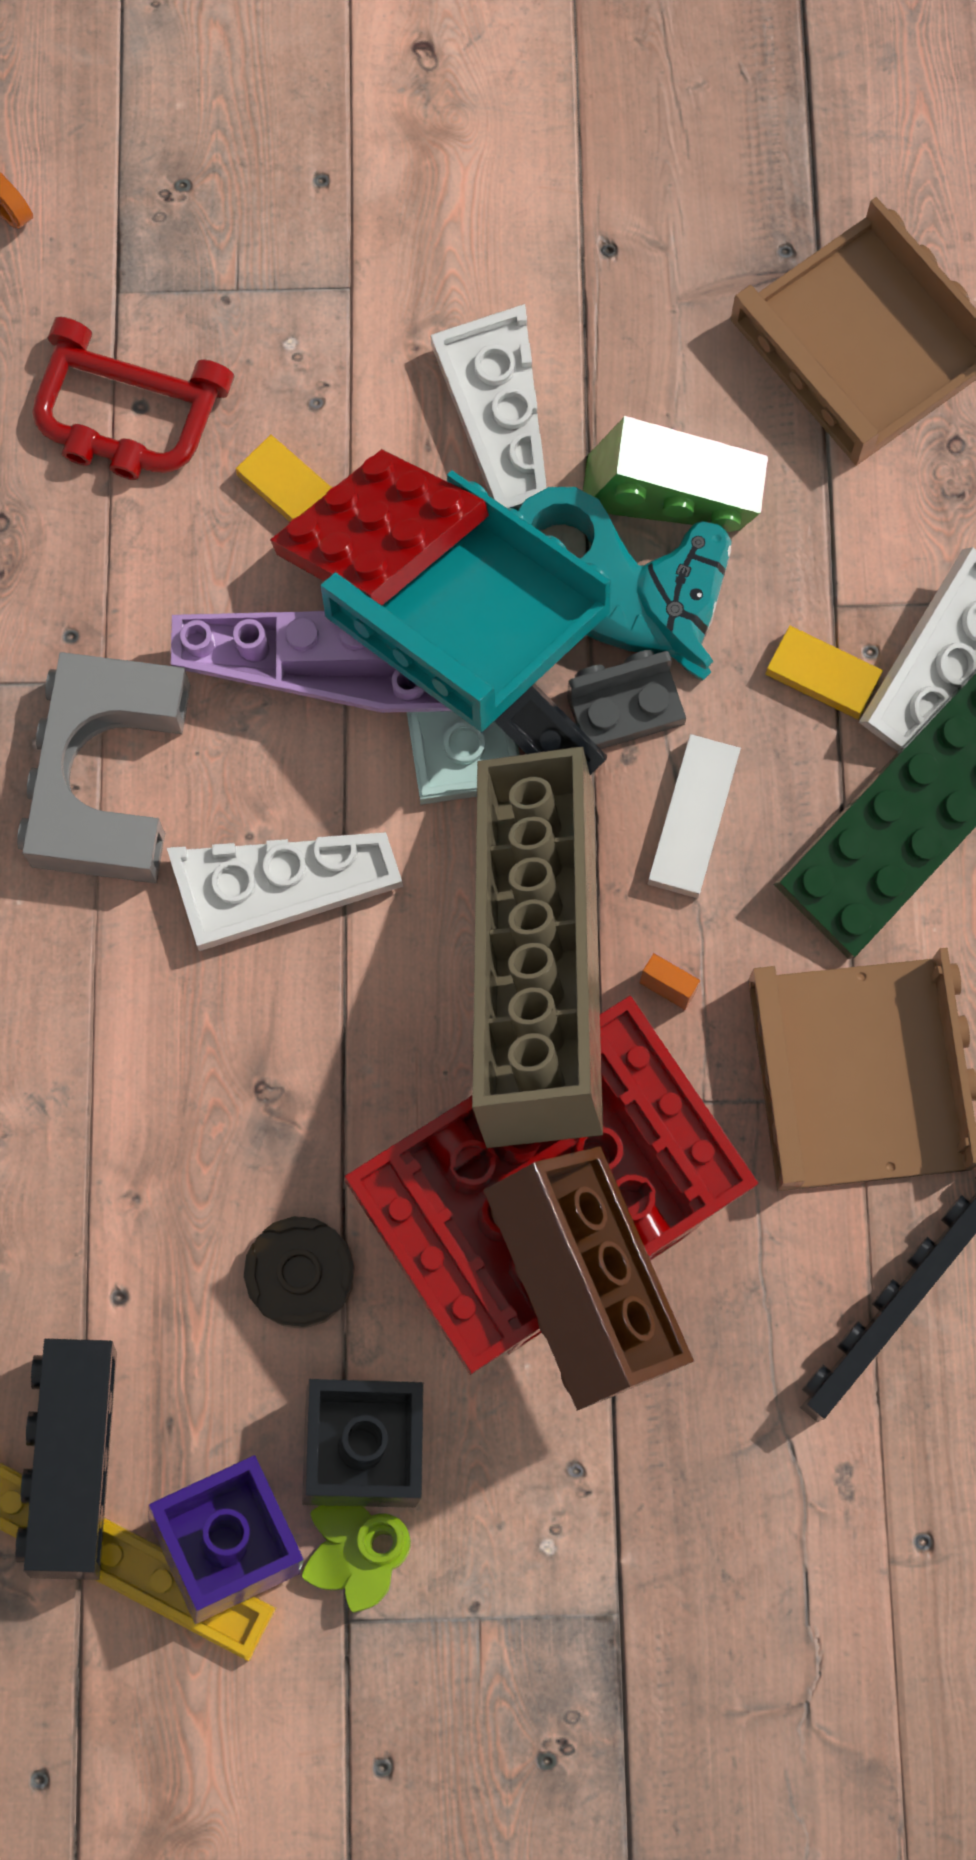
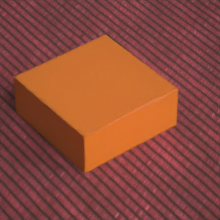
[639,953,701,1010]

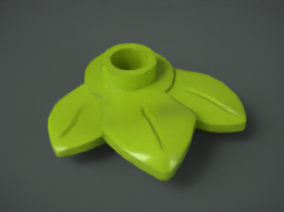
[302,1505,411,1613]

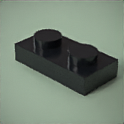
[494,683,608,775]

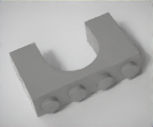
[17,652,191,884]

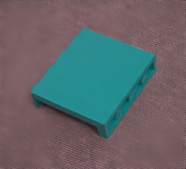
[320,470,611,733]

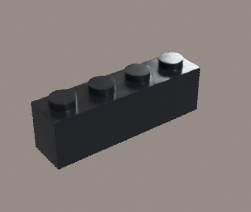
[15,1338,117,1580]

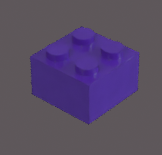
[148,1455,304,1625]

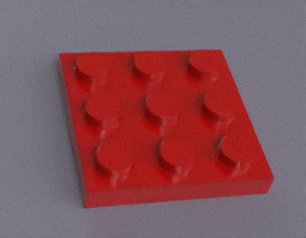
[270,449,489,606]

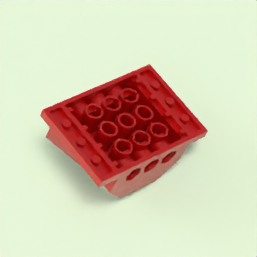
[344,995,759,1375]

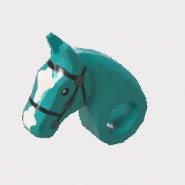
[518,487,732,681]

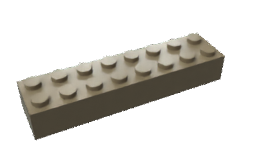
[472,747,603,1148]

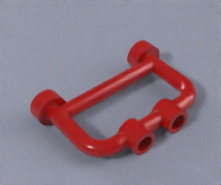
[32,317,235,480]

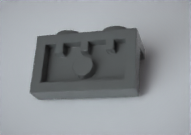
[567,650,686,749]

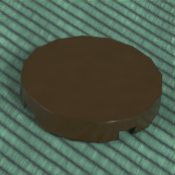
[244,1216,355,1329]

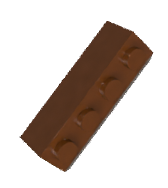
[483,1146,694,1411]

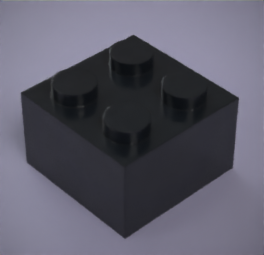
[302,1379,423,1508]

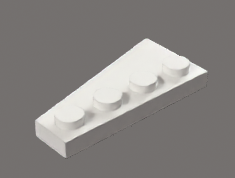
[430,304,547,511]
[858,547,976,751]
[167,832,403,951]

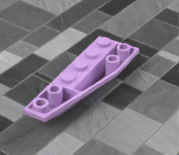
[171,611,451,713]

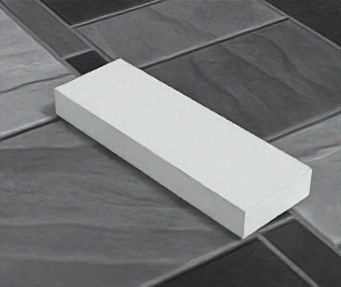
[647,734,741,899]

